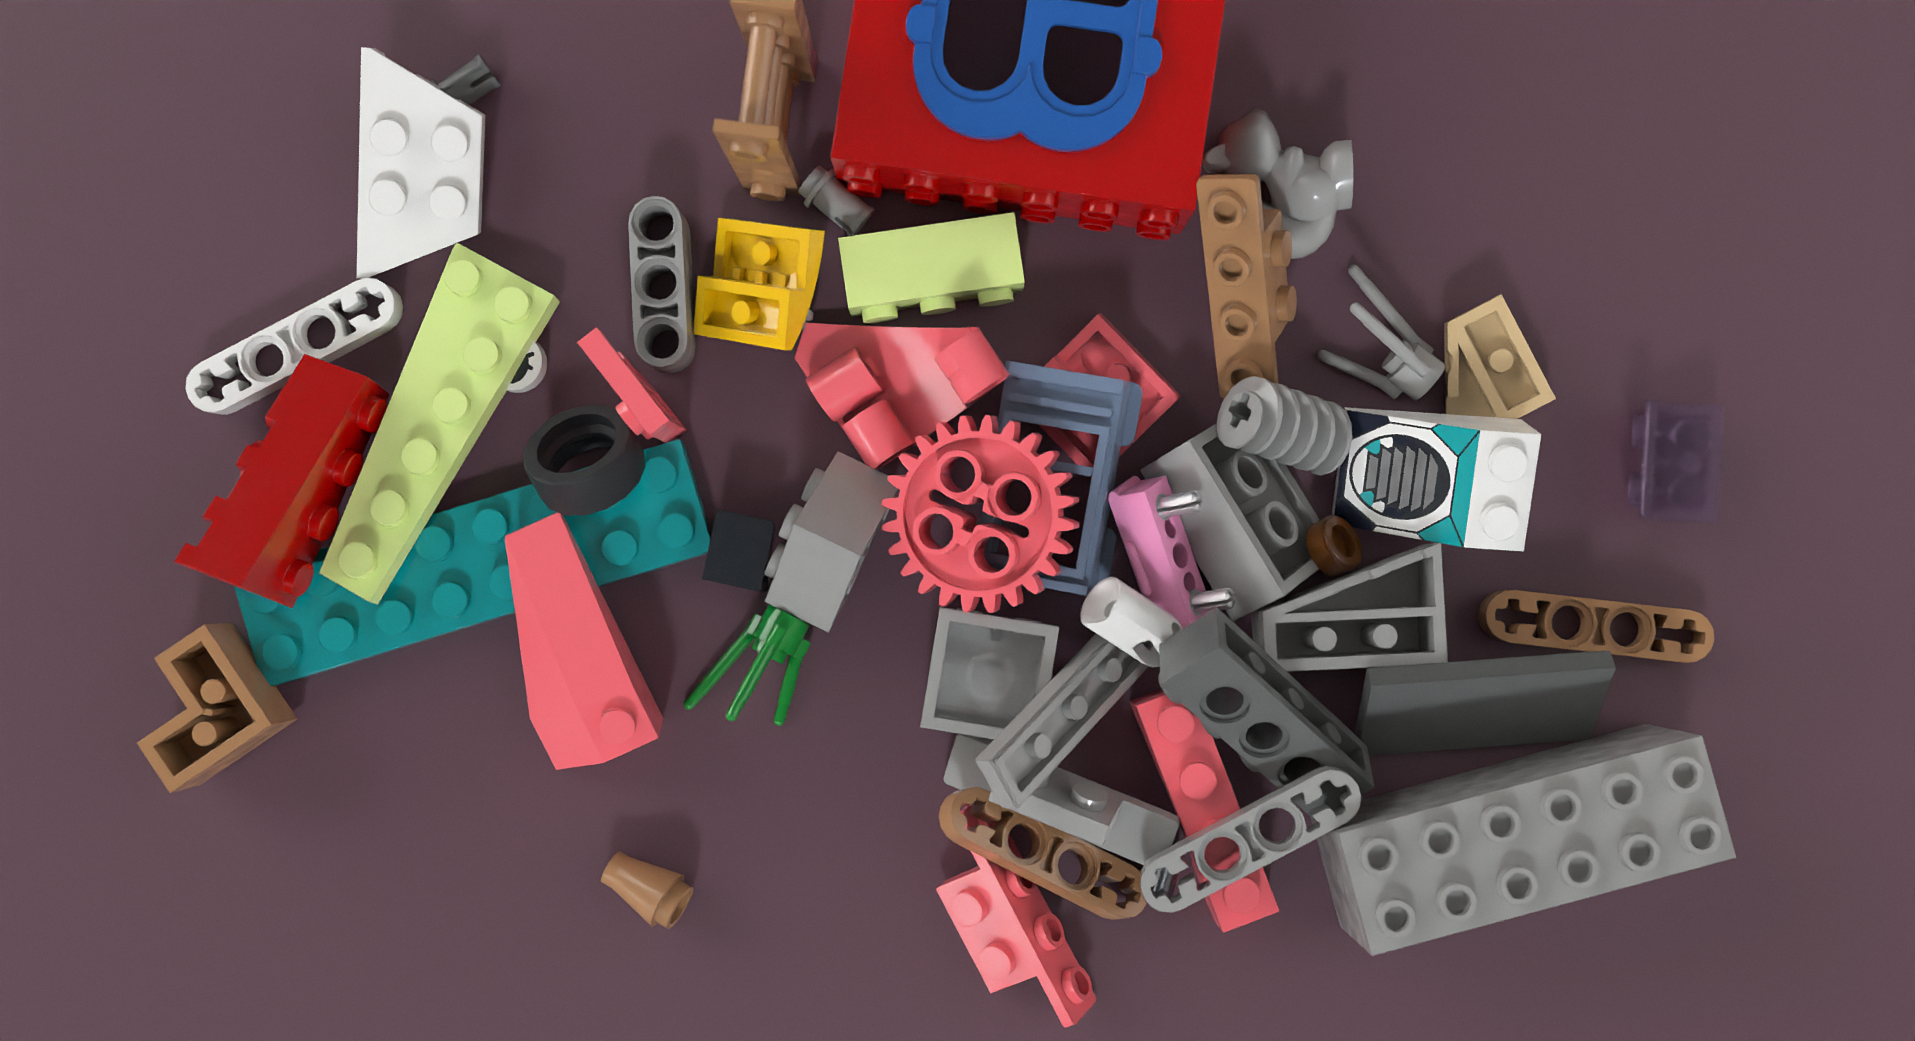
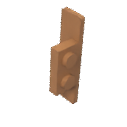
[1196,174,1297,399]

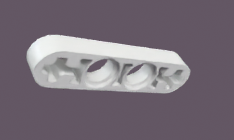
[185,278,403,415]

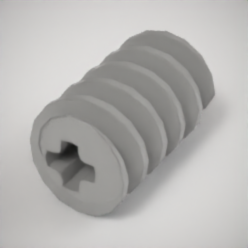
[1216,376,1353,476]

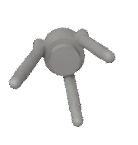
[1317,264,1445,401]

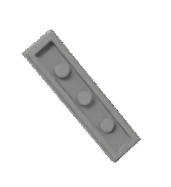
[975,633,1149,810]

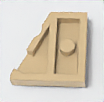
[1444,294,1556,419]

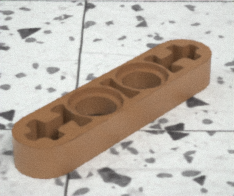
[1478,590,1714,663]
[939,787,1147,920]

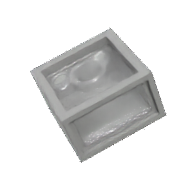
[920,606,1059,739]

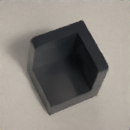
[702,509,775,592]

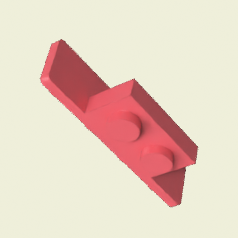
[936,804,1096,1027]

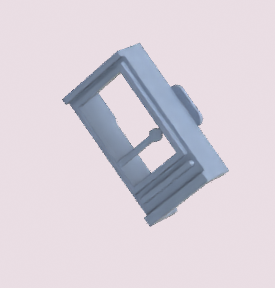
[980,360,1143,596]

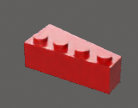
[174,354,389,608]

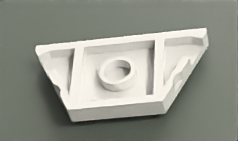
[357,47,485,279]

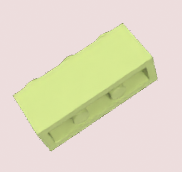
[838,212,1025,323]

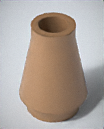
[601,851,694,929]

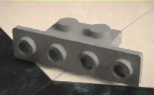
[943,734,1180,871]

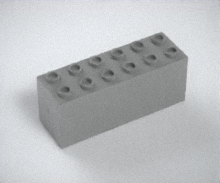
[1310,724,1736,956]

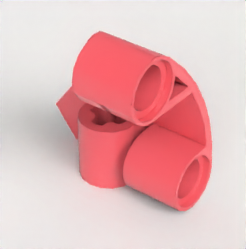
[795,323,1010,470]

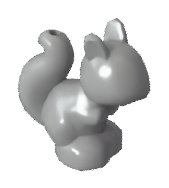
[1202,108,1353,259]

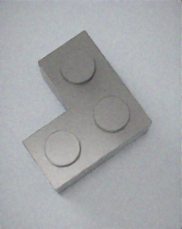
[765,451,898,633]

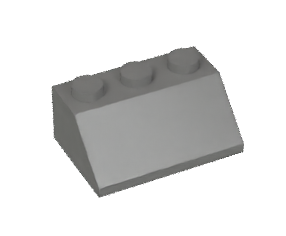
[1140,423,1319,621]

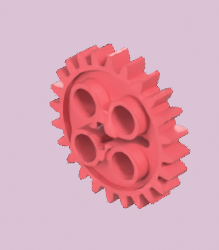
[882,415,1079,613]

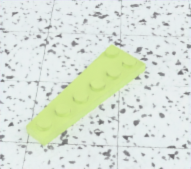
[319,243,560,605]

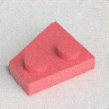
[577,327,687,443]

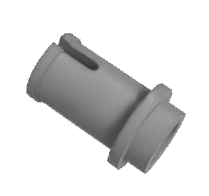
[798,165,875,236]

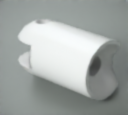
[1081,577,1183,667]

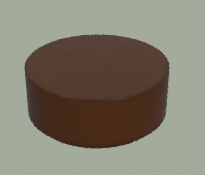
[1306,515,1362,577]

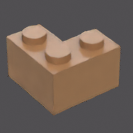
[137,623,297,793]

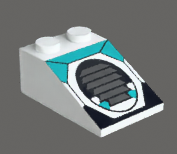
[1332,407,1541,551]

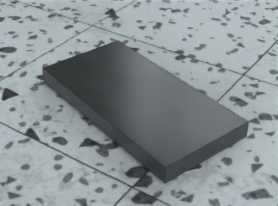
[1354,651,1616,756]

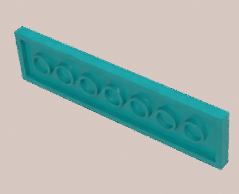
[234,439,712,686]

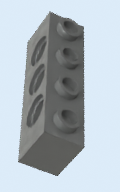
[1158,607,1374,821]

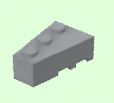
[1251,543,1448,671]

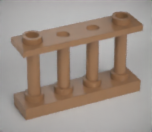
[713,0,818,201]

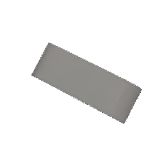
[628,196,696,374]

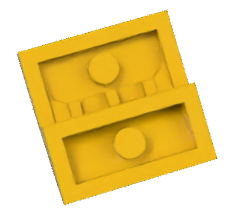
[693,218,825,350]

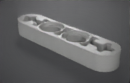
[1140,766,1361,913]

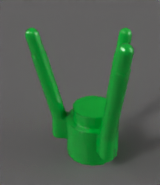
[683,604,811,726]

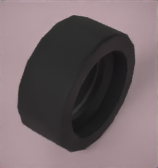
[523,405,646,516]

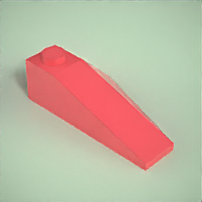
[505,512,664,770]

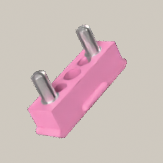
[1108,475,1236,628]

